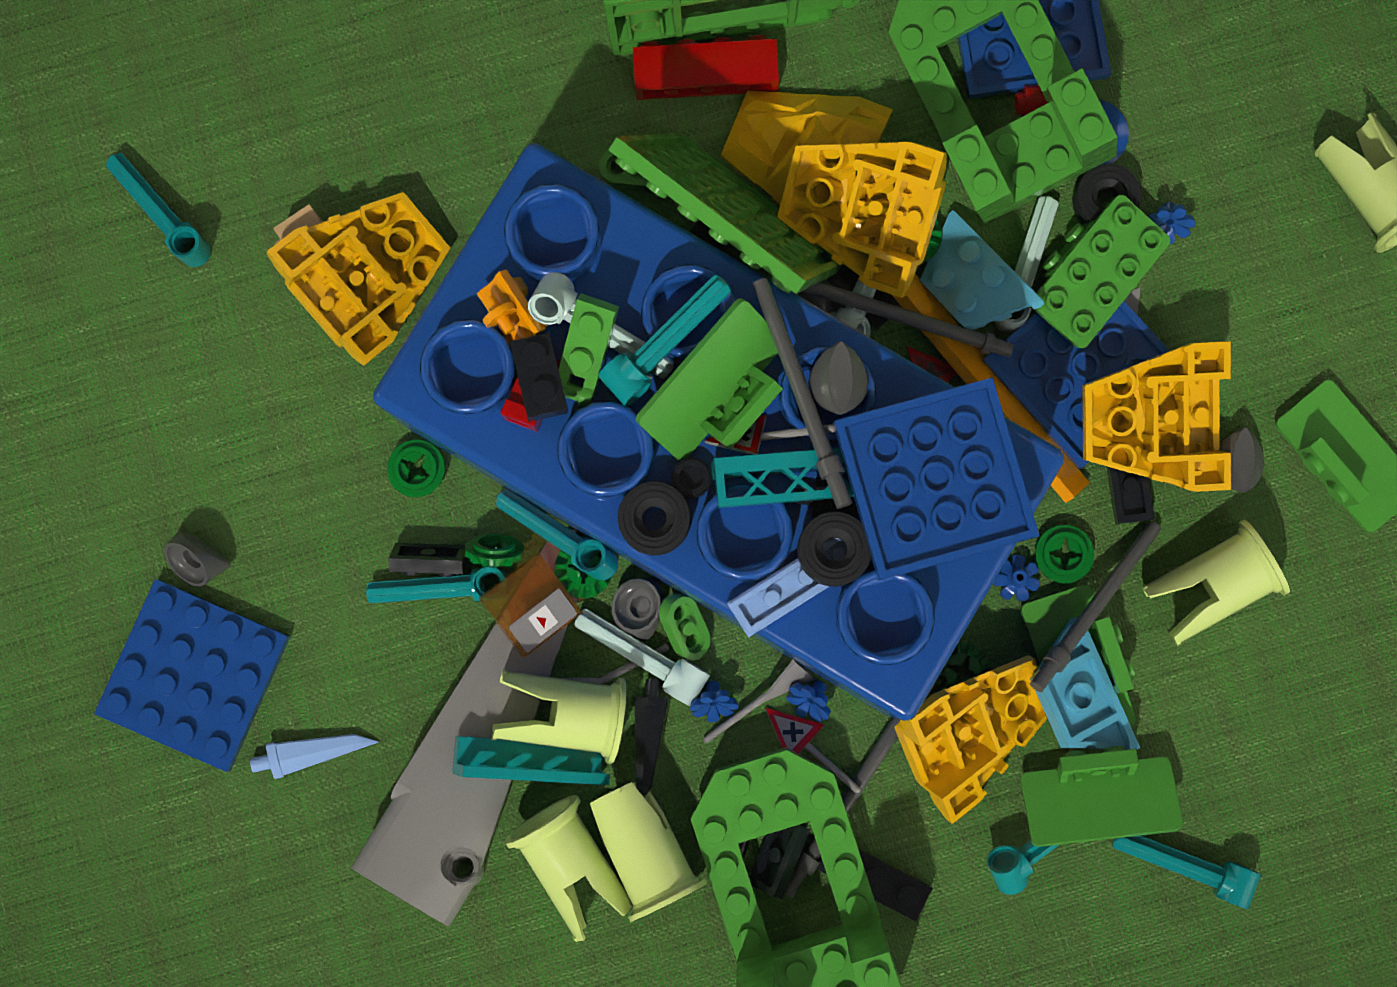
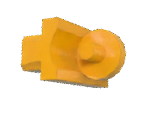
[477,269,548,344]

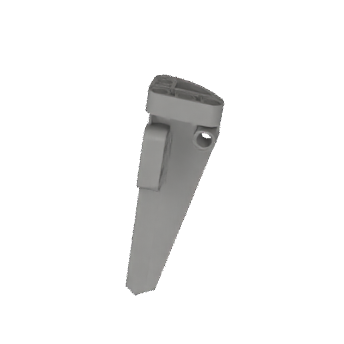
[350,530,587,927]

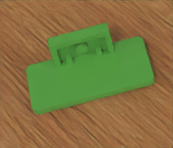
[1031,195,1170,348]
[636,298,783,461]
[1275,380,1397,533]
[1021,585,1136,726]
[1021,746,1183,847]

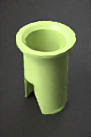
[1315,113,1397,253]
[1141,519,1290,647]
[492,669,626,764]
[590,782,707,922]
[504,795,633,942]

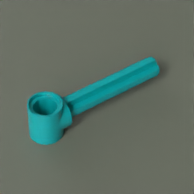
[106,153,211,267]
[598,275,731,406]
[495,489,618,581]
[366,567,512,604]
[1112,835,1262,910]
[987,839,1059,895]

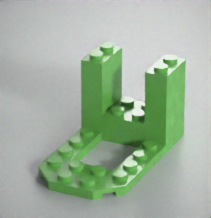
[604,0,860,56]
[888,0,1118,224]
[691,747,903,987]

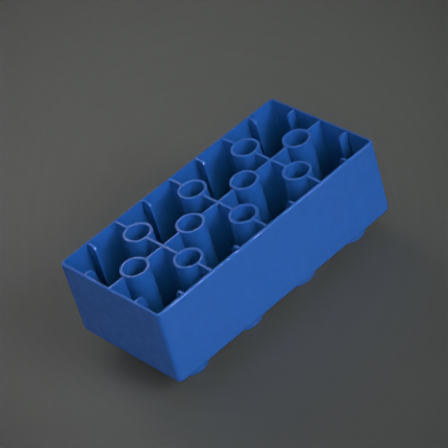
[373,143,1064,721]

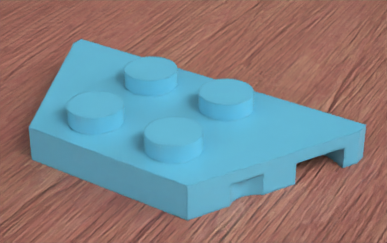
[920,210,1045,330]
[1030,617,1140,750]

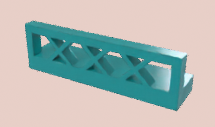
[711,448,854,508]
[452,736,610,785]

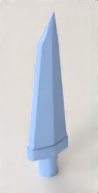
[250,734,379,779]

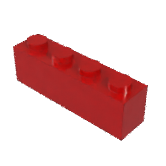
[633,35,779,100]

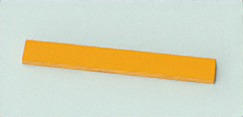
[892,274,1090,503]

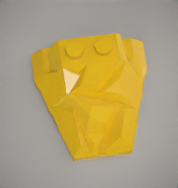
[721,91,893,206]
[777,141,947,298]
[266,192,451,366]
[1082,341,1231,492]
[894,655,1047,824]

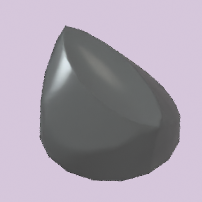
[808,341,869,414]
[1220,427,1264,493]
[164,530,231,587]
[612,577,663,642]

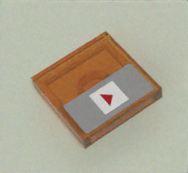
[479,554,582,658]

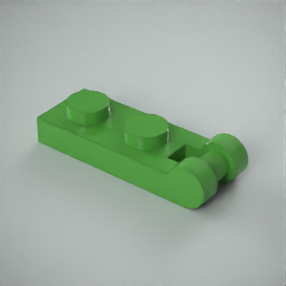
[559,293,619,407]

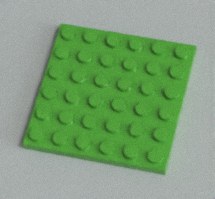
[608,132,842,294]

